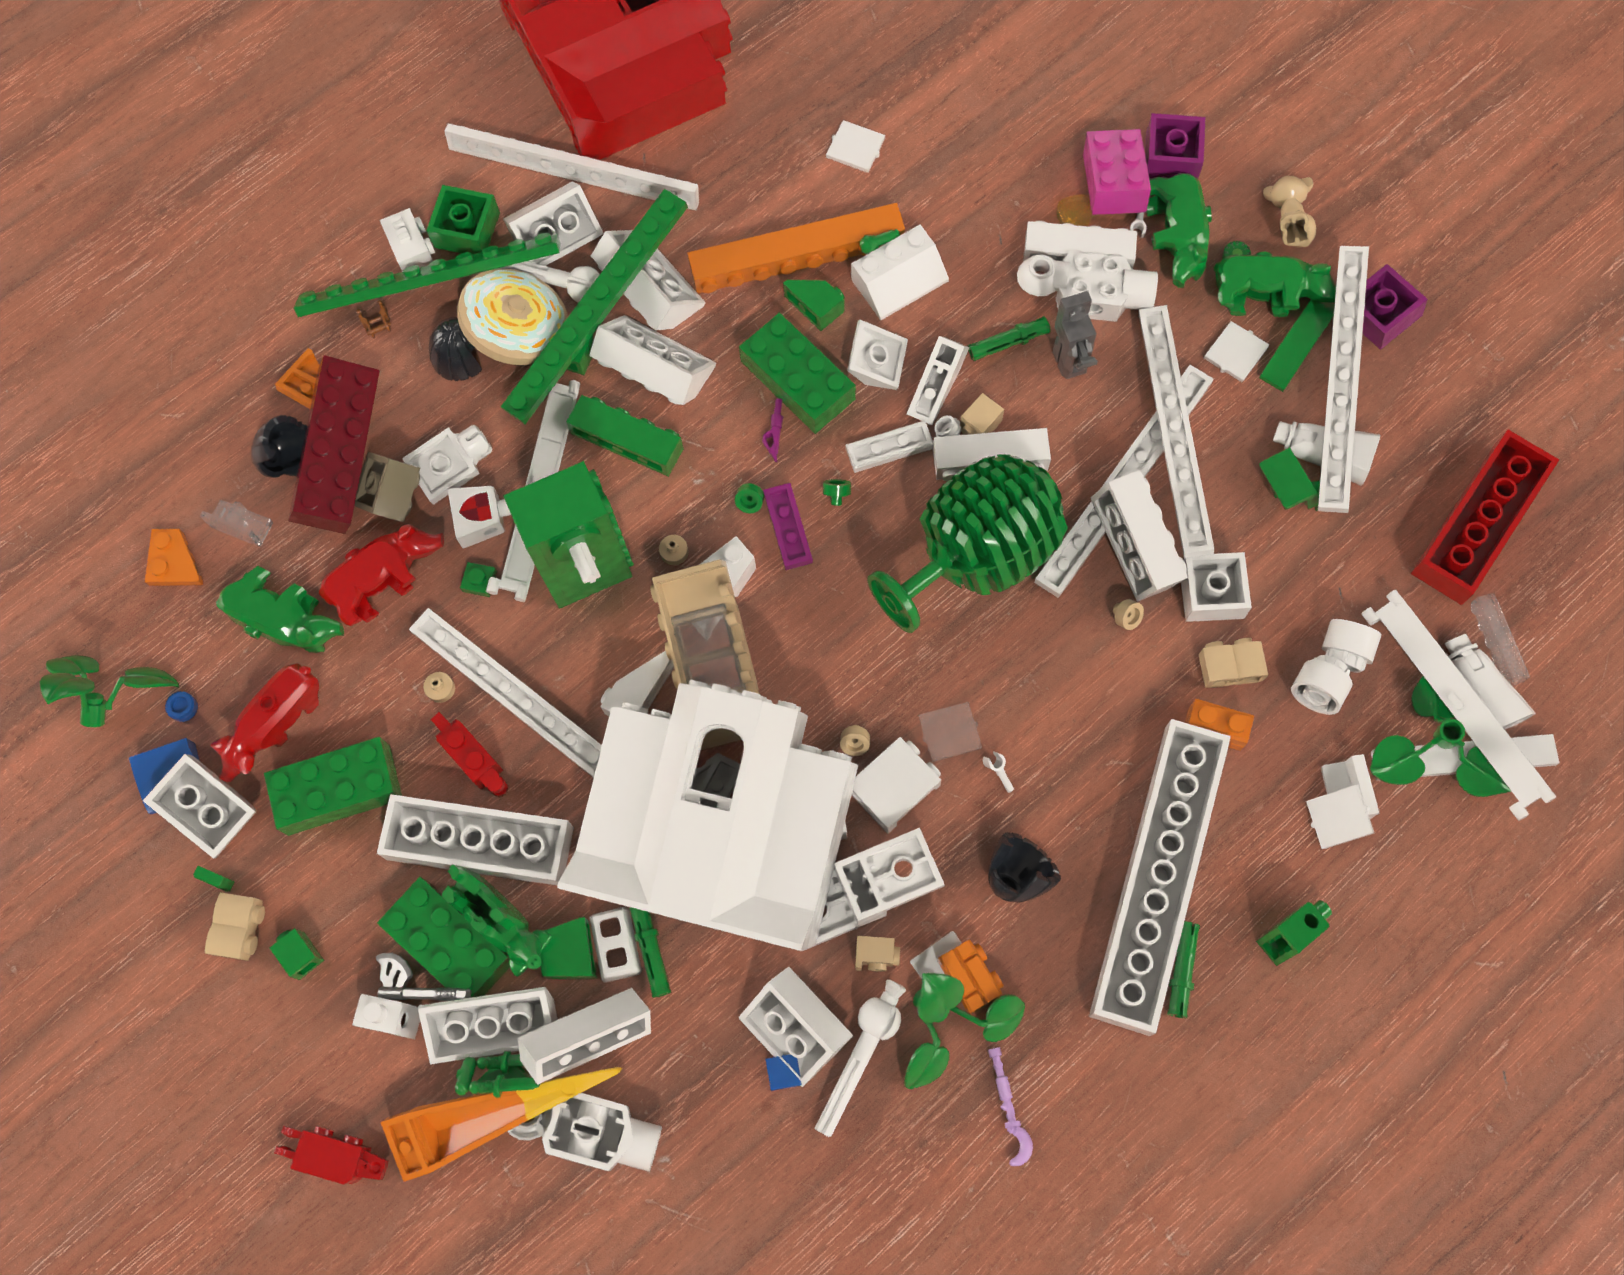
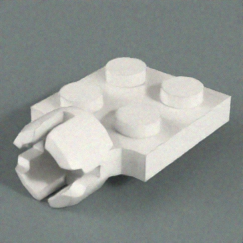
[402,425,492,505]

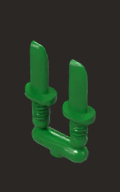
[455,1051,541,1098]

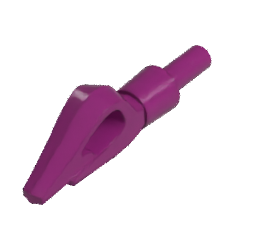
[762,398,783,462]

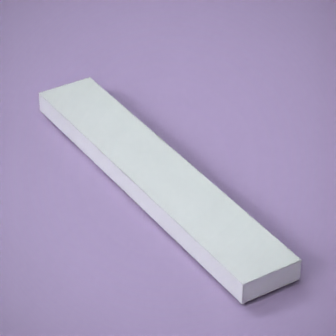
[1371,734,1560,781]

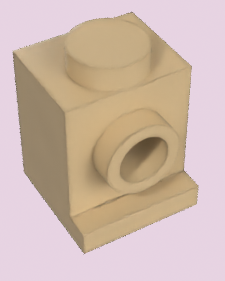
[855,936,900,972]

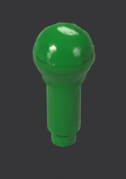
[859,229,900,254]

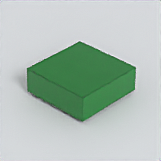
[193,866,235,892]

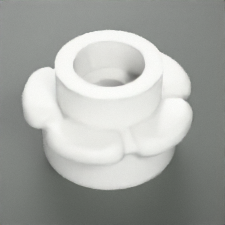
[934,416,961,437]

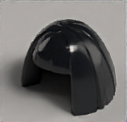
[428,317,482,381]
[251,415,307,478]
[988,832,1061,903]

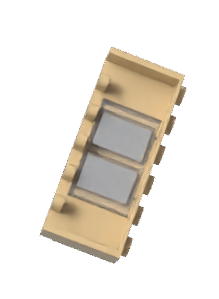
[650,559,759,750]

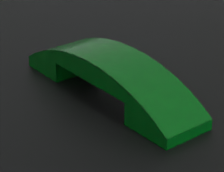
[1259,299,1335,392]

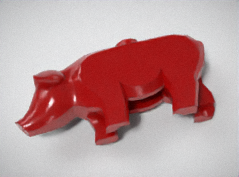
[319,524,444,626]
[211,663,319,782]

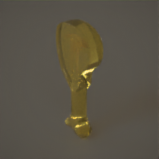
[1056,195,1097,227]

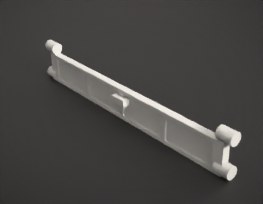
[486,380,580,602]
[1361,590,1556,821]

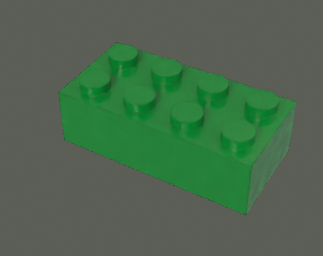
[739,312,856,434]
[264,737,402,836]
[377,877,510,998]

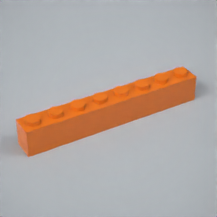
[687,203,906,294]

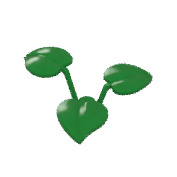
[40,655,179,727]
[1369,676,1511,797]
[904,973,1025,1089]

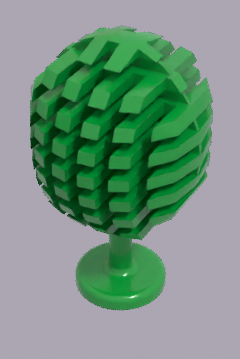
[867,454,1068,633]

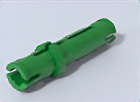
[967,316,1051,362]
[629,907,672,998]
[1167,921,1200,1019]

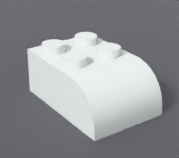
[143,754,257,859]

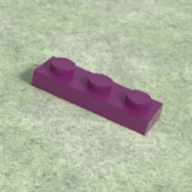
[763,483,813,571]

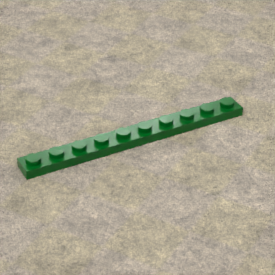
[501,189,688,424]
[294,233,561,317]

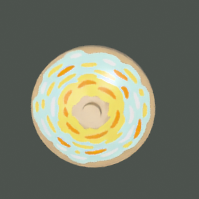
[457,269,568,365]

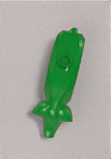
[1146,173,1212,288]
[1213,251,1336,317]
[216,566,344,653]
[442,864,552,977]

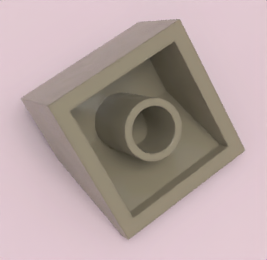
[355,452,420,522]

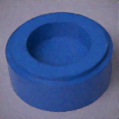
[165,691,198,722]

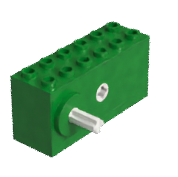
[503,461,634,609]

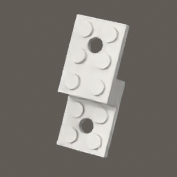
[803,828,945,951]

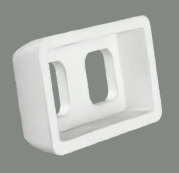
[590,907,642,983]

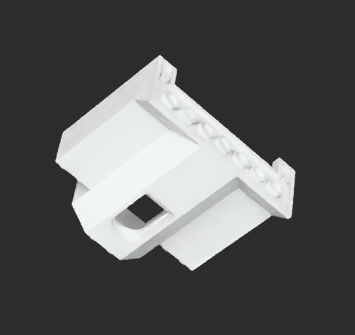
[557,680,858,951]

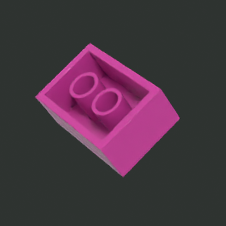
[1083,129,1151,215]

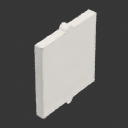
[826,120,885,173]
[1204,321,1269,382]
[1306,784,1374,849]

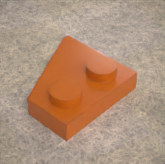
[275,348,320,409]
[145,529,203,586]

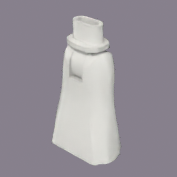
[1273,421,1380,486]
[1445,634,1536,729]

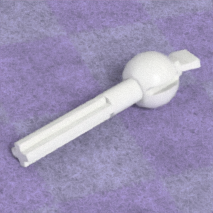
[497,261,600,303]
[814,979,906,1137]

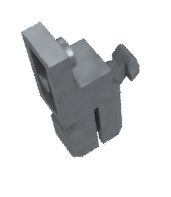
[1052,291,1098,379]

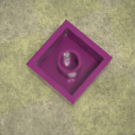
[1145,113,1206,179]
[1362,264,1428,350]

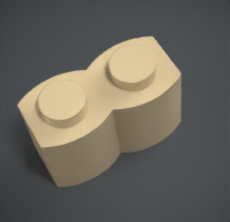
[1198,638,1268,688]
[205,892,265,961]

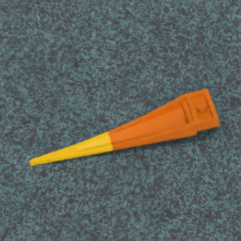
[380,1067,622,1182]

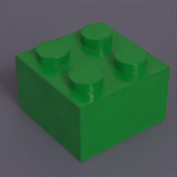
[426,185,500,254]

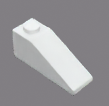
[907,336,970,425]
[600,651,674,716]

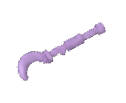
[988,1047,1033,1166]

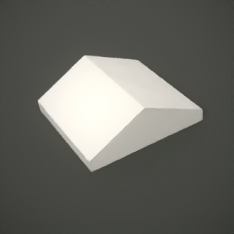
[847,320,908,390]

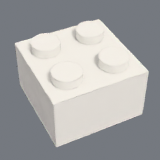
[1181,552,1252,622]

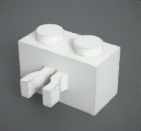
[380,208,435,272]

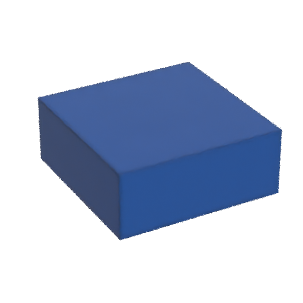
[766,1054,802,1091]

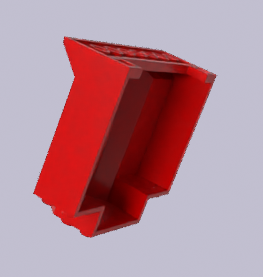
[499,0,733,160]

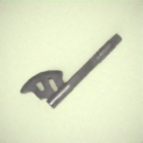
[376,953,471,1001]

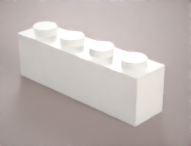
[1023,221,1137,269]
[933,428,1051,481]
[518,988,651,1085]

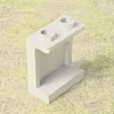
[851,737,941,834]

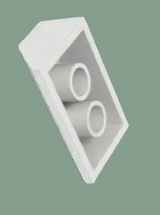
[503,181,604,266]
[851,225,949,321]
[738,967,853,1087]

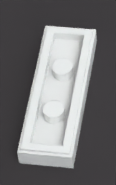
[846,420,933,473]

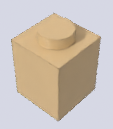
[960,393,1004,435]

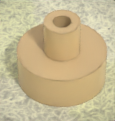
[659,535,689,565]
[1113,599,1144,630]
[423,672,455,703]
[840,725,870,756]

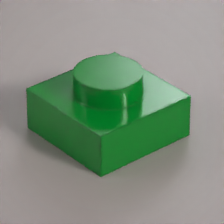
[460,562,497,597]

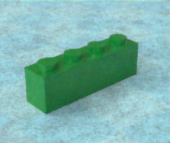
[566,395,684,477]

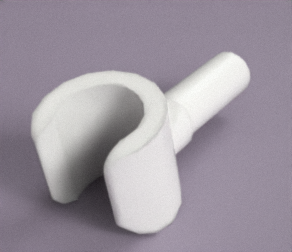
[1130,212,1147,238]
[983,751,1014,793]

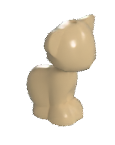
[1263,176,1316,247]

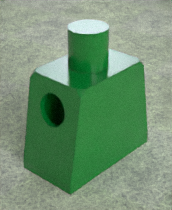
[1256,900,1332,966]
[540,917,597,980]

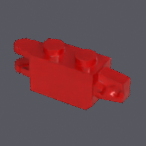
[430,712,509,798]
[274,1126,389,1185]

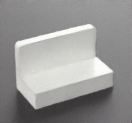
[1321,754,1379,819]

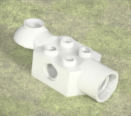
[1017,251,1158,322]
[507,1093,662,1172]

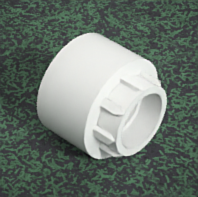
[1322,619,1382,673]
[1291,655,1353,715]

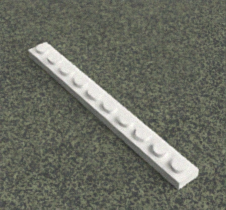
[444,123,699,210]
[1318,246,1369,513]
[1139,305,1214,559]
[1034,365,1214,598]
[409,608,602,778]

